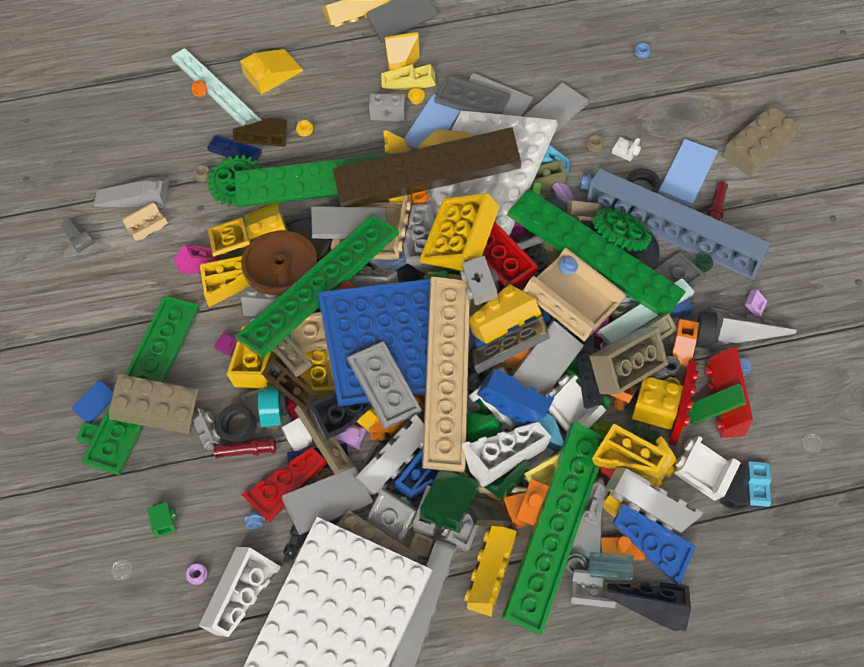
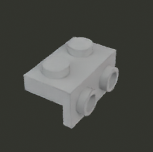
[571,569,617,608]

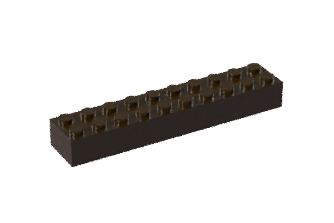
[333,127,521,207]

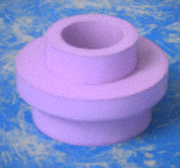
[186,563,208,585]

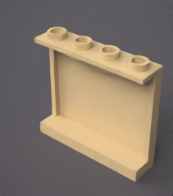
[331,195,412,260]
[523,247,626,341]

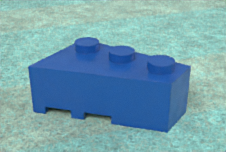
[477,369,554,427]
[394,448,456,501]

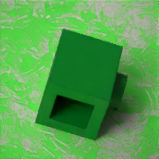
[147,502,177,538]

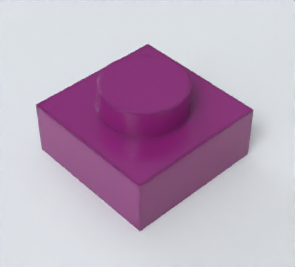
[214,331,237,357]

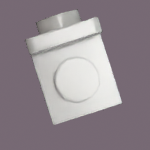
[612,137,641,162]

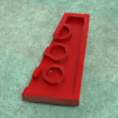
[668,360,699,446]
[241,447,327,522]

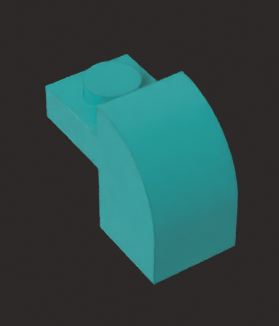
[258,385,282,427]

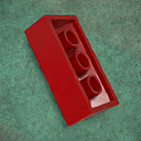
[482,221,538,290]
[704,347,753,438]

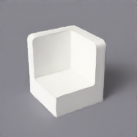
[282,418,313,453]

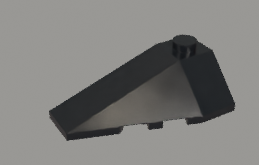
[308,392,372,440]
[602,581,691,631]

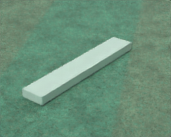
[598,278,695,345]

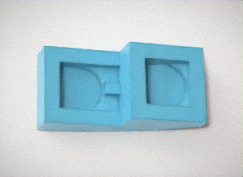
[748,462,771,507]

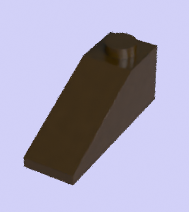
[233,118,287,147]
[261,358,319,412]

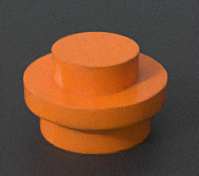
[191,80,207,97]
[412,191,430,205]

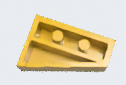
[200,256,250,307]
[469,284,542,344]
[592,424,671,479]

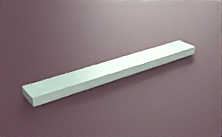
[171,48,261,126]

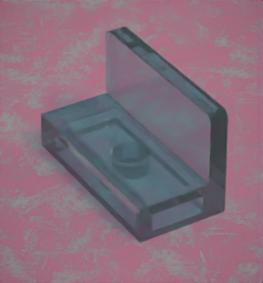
[588,552,634,580]

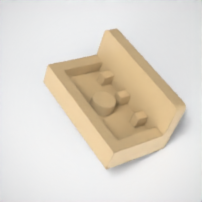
[122,202,168,241]

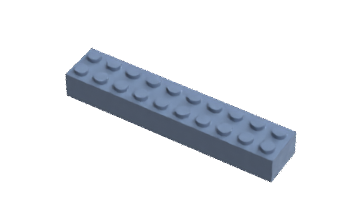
[587,169,771,280]

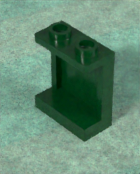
[464,436,531,501]
[420,470,480,533]

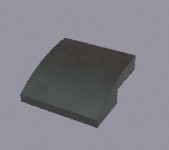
[466,497,513,527]

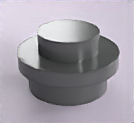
[566,552,587,573]

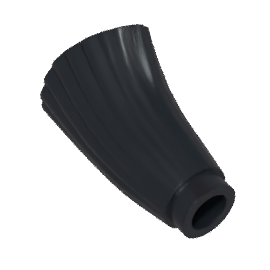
[720,463,751,509]

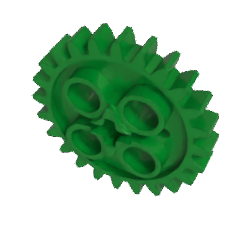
[207,155,262,207]
[593,208,652,251]

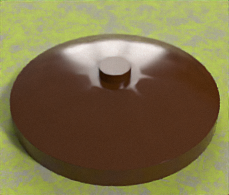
[241,231,318,295]

